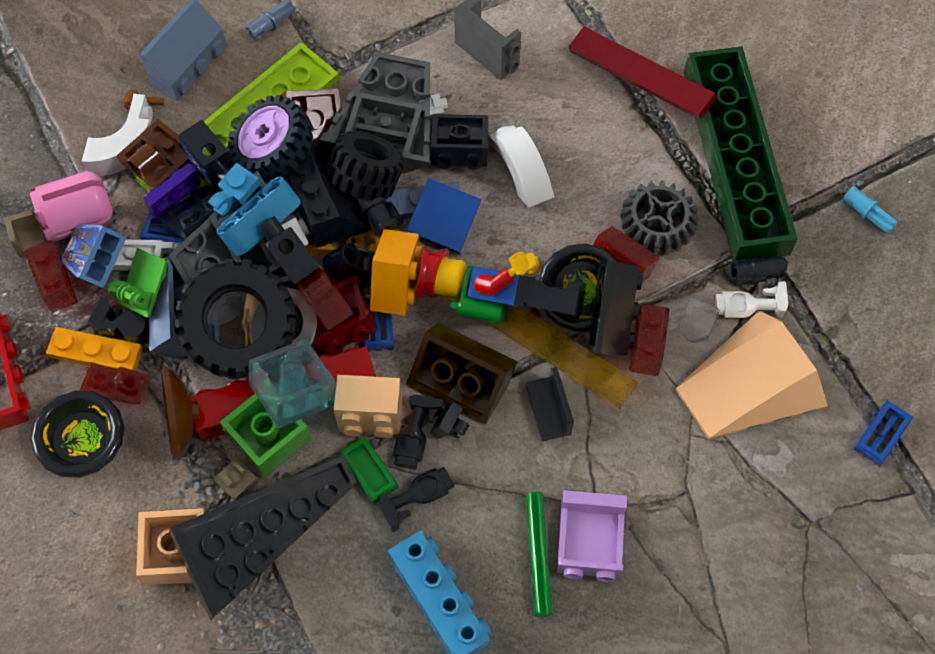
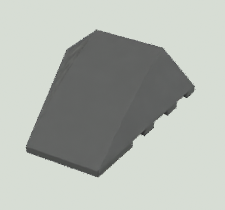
[319,52,430,174]
[169,171,318,303]

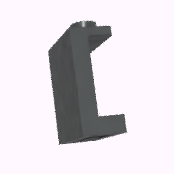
[454,0,521,80]

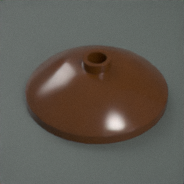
[161,367,200,461]

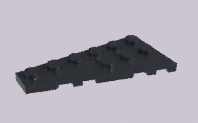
[169,455,357,620]

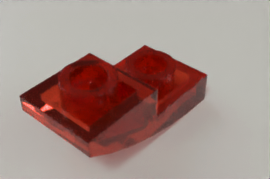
[80,362,149,404]

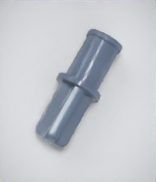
[245,0,295,42]

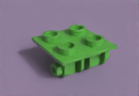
[108,248,168,318]

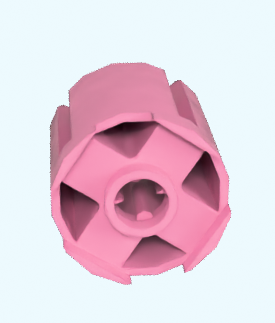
[30,171,113,244]

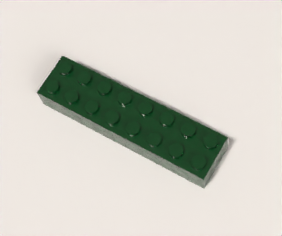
[684,46,798,260]

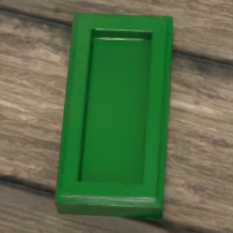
[339,436,399,505]

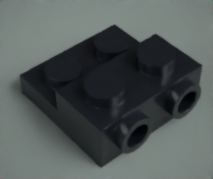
[431,114,488,170]

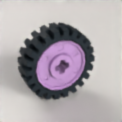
[228,95,313,182]

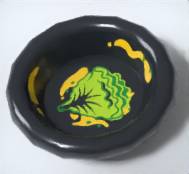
[539,243,617,332]
[31,390,125,478]

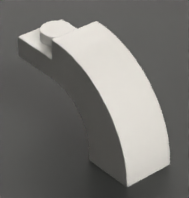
[81,94,153,176]
[488,125,554,208]

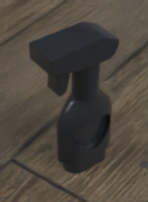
[392,395,444,469]
[380,467,454,532]

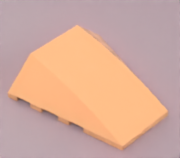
[675,311,828,440]

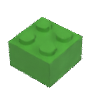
[219,383,312,478]

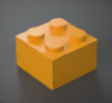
[370,229,423,316]

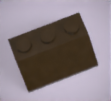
[406,322,518,424]

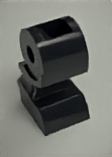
[88,297,149,345]

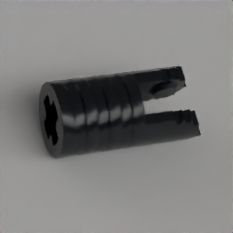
[731,256,789,286]

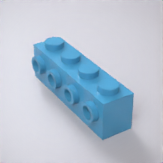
[387,530,492,654]

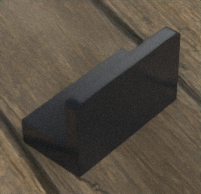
[526,367,574,442]

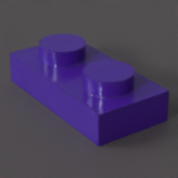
[144,163,201,219]

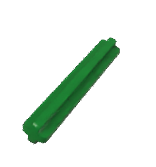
[526,491,552,617]

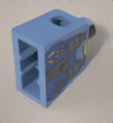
[61,224,127,288]

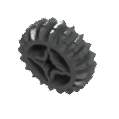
[620,180,699,256]

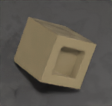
[4,210,48,258]

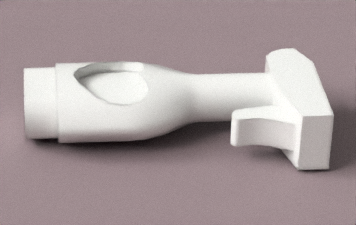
[715,282,788,318]

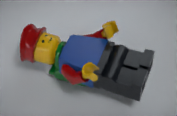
[415,246,587,324]

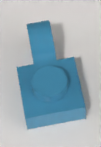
[208,163,261,217]

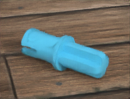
[842,186,897,233]

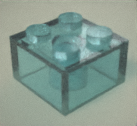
[249,339,336,428]

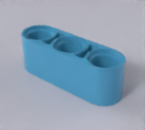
[217,177,301,256]

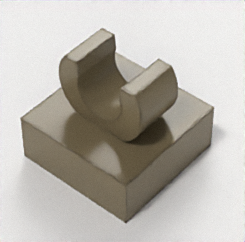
[213,458,259,501]

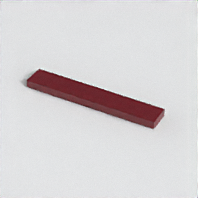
[568,26,717,120]

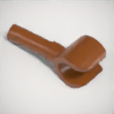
[123,90,164,110]

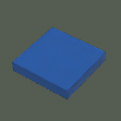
[406,178,482,254]

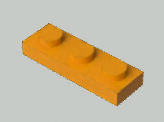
[46,327,143,376]

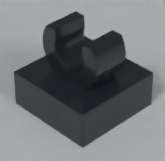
[429,402,470,439]

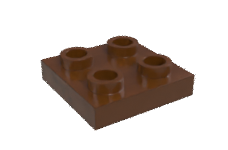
[117,119,190,188]

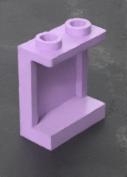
[557,490,627,582]

